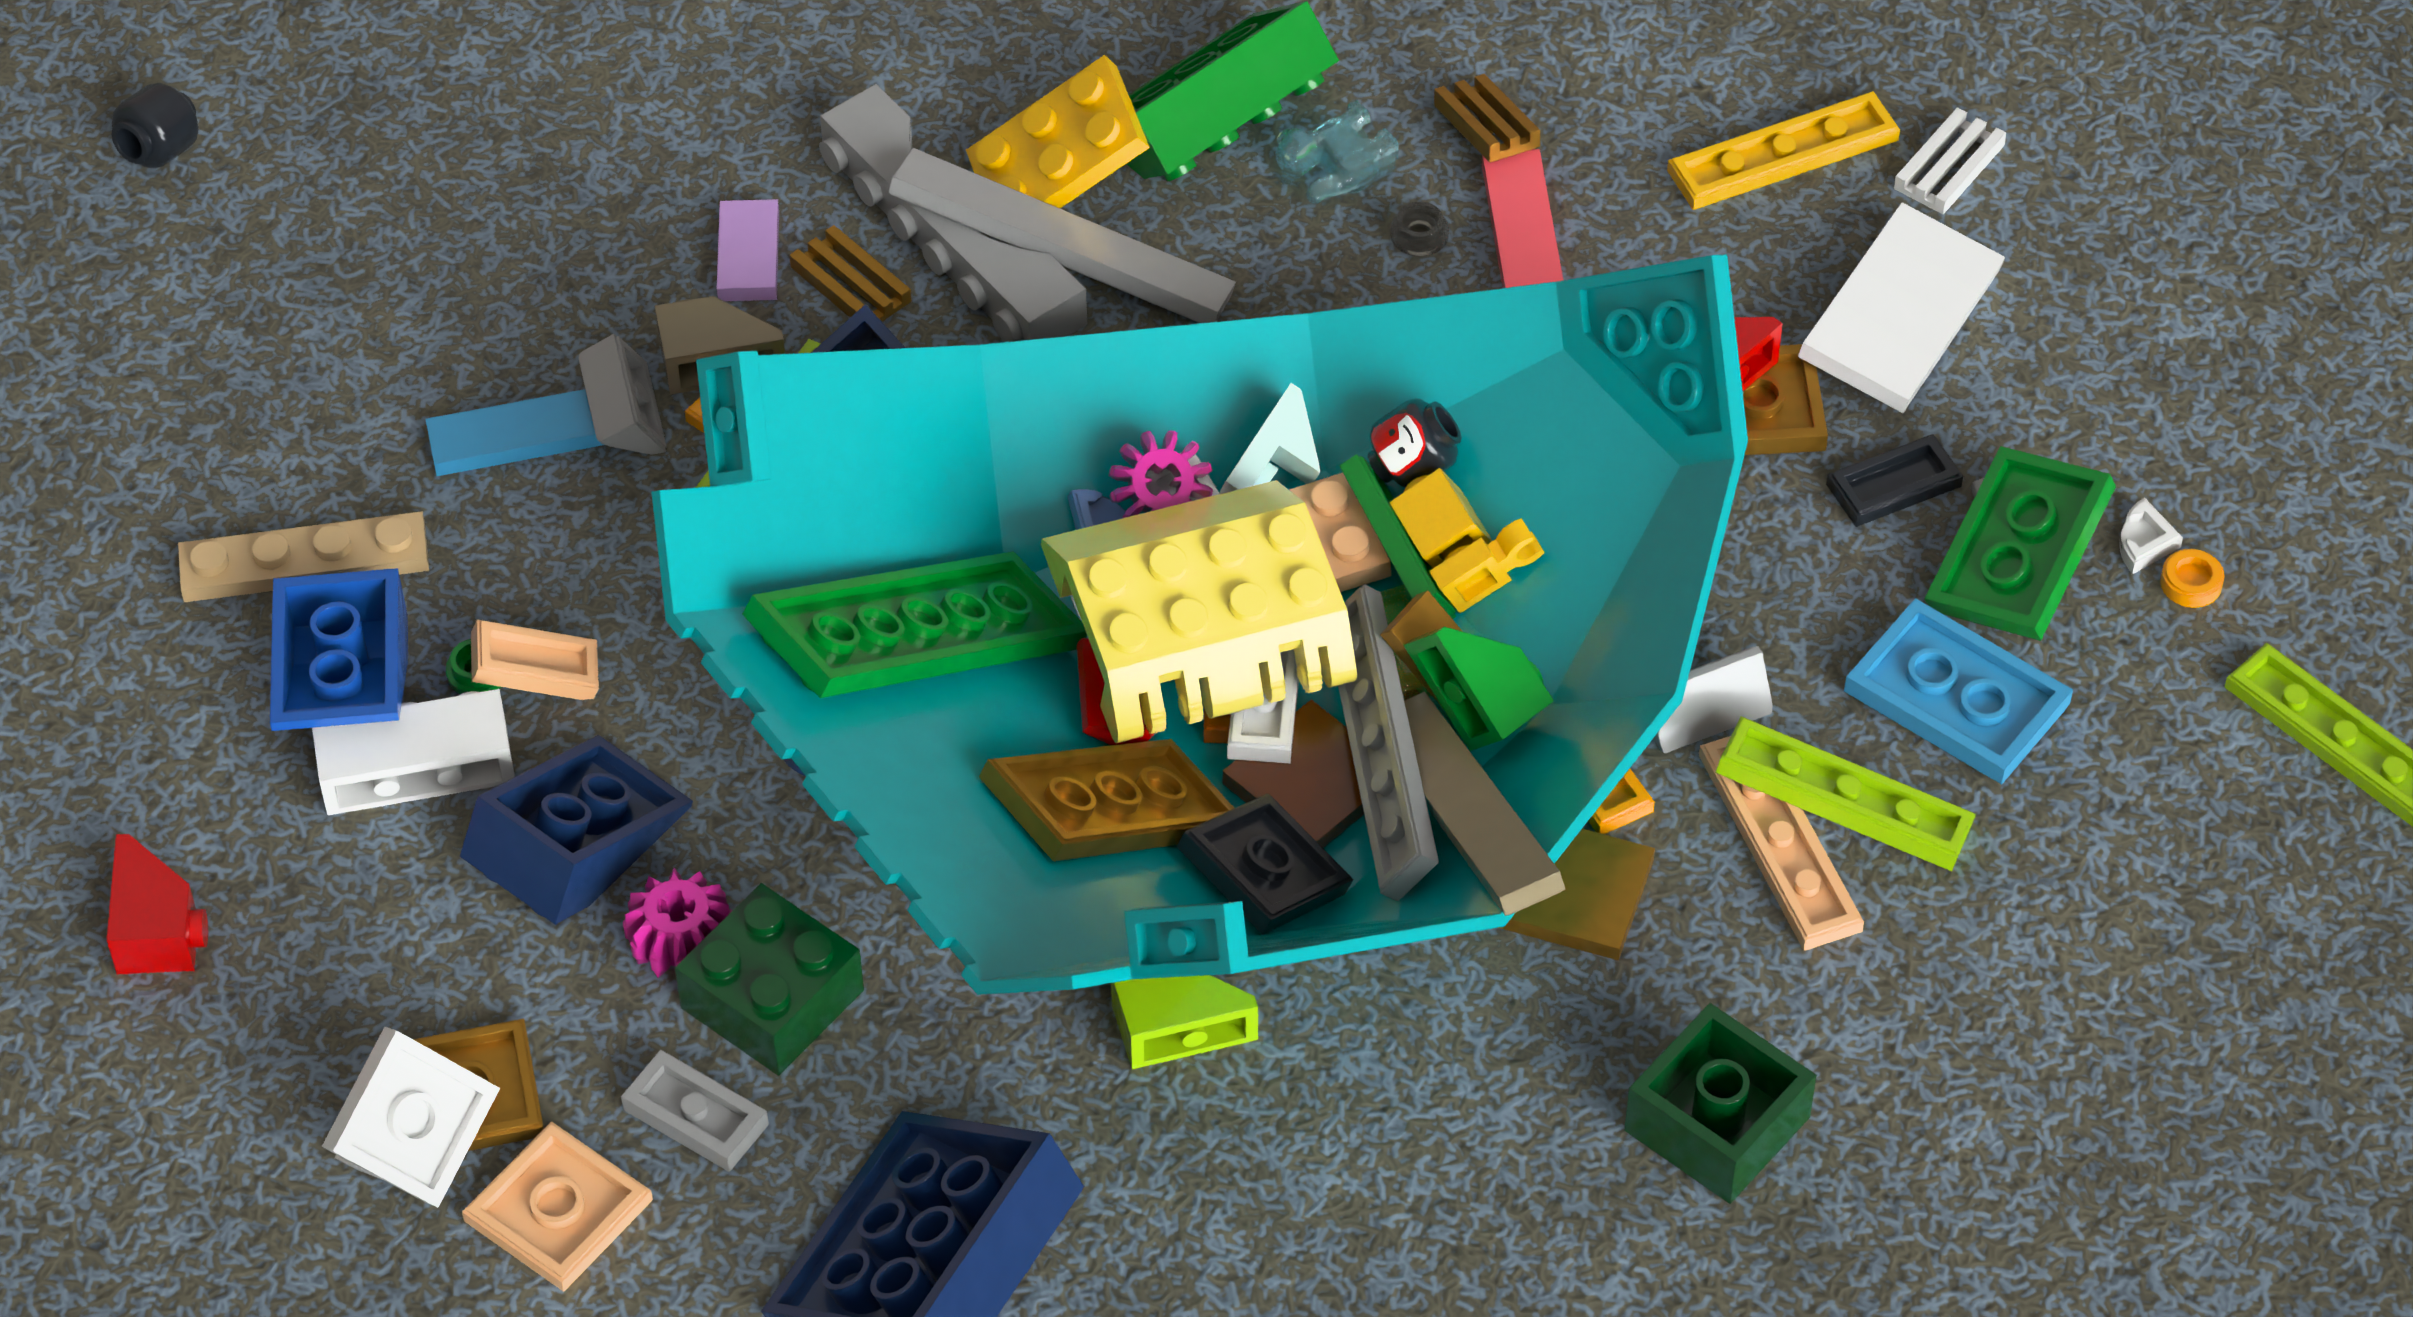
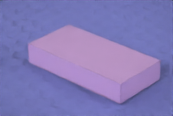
[717,199,779,301]

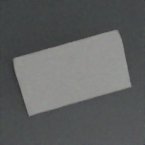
[579,334,667,455]
[1653,646,1773,753]

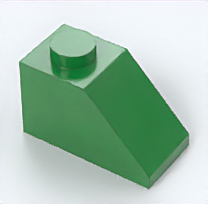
[1403,627,1554,751]

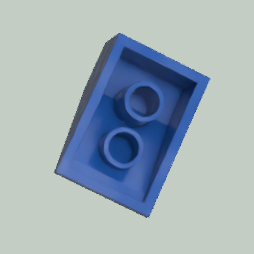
[270,568,408,731]

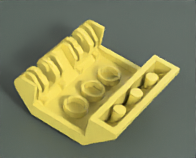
[1041,480,1357,743]

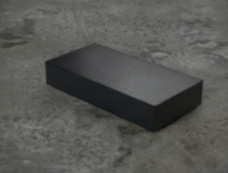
[1826,434,1963,527]

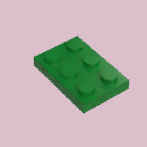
[1924,446,2116,641]

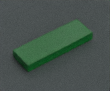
[1339,454,1457,619]

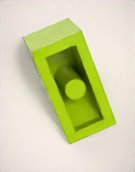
[1111,975,1258,1069]

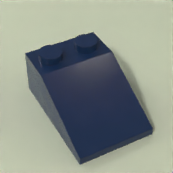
[460,735,693,925]

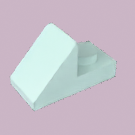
[1219,383,1320,494]

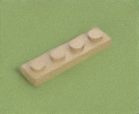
[178,511,429,602]

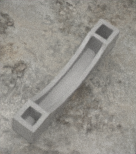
[819,84,1087,342]

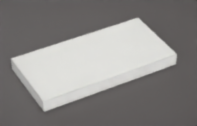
[1798,202,2005,413]

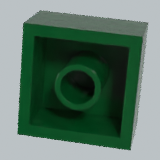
[675,883,864,1076]
[1624,1003,1817,1204]

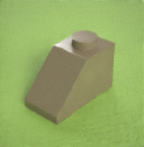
[654,296,785,395]

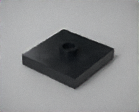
[1176,793,1354,935]

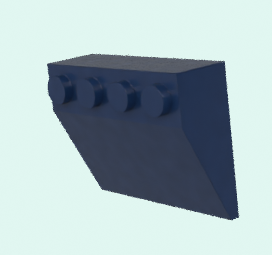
[761,1111,1084,1317]

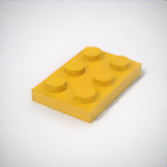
[966,55,1150,208]

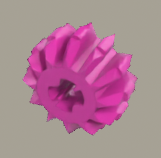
[1109,430,1213,518]
[623,868,733,978]

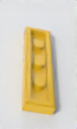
[1667,91,1900,210]

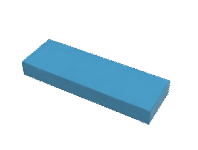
[425,389,604,476]

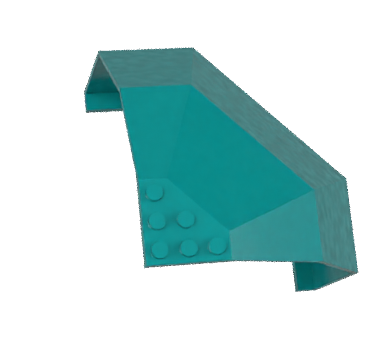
[651,255,1748,995]

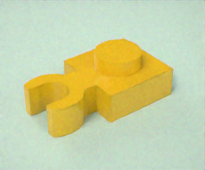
[1429,518,1545,613]

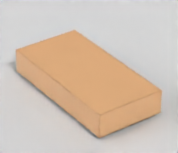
[471,619,599,700]

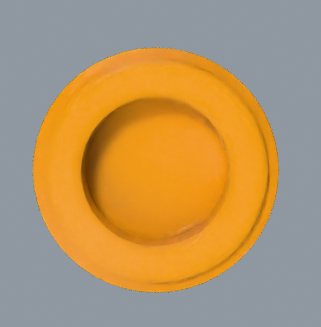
[2160,549,2224,608]

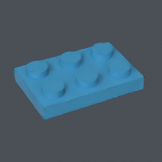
[1844,598,2073,785]

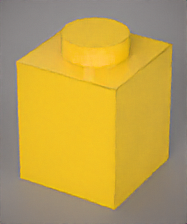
[1389,468,1492,568]

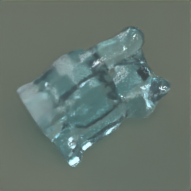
[1275,100,1399,204]

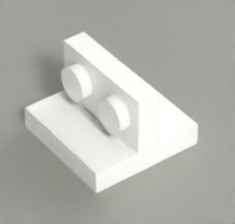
[322,1027,500,1207]

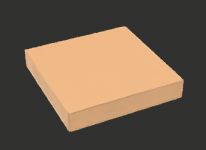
[462,1121,653,1292]

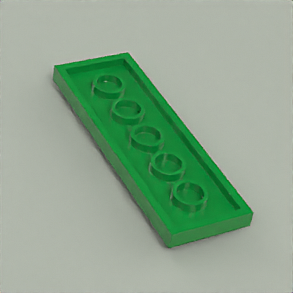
[742,551,1087,698]

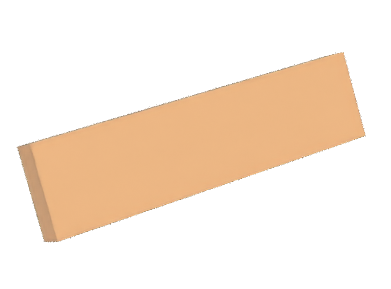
[1699,736,1864,951]

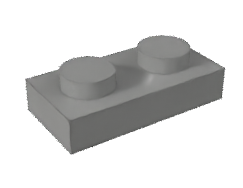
[621,1050,769,1172]

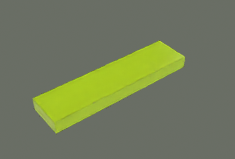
[2224,643,2413,827]
[1715,716,1976,871]

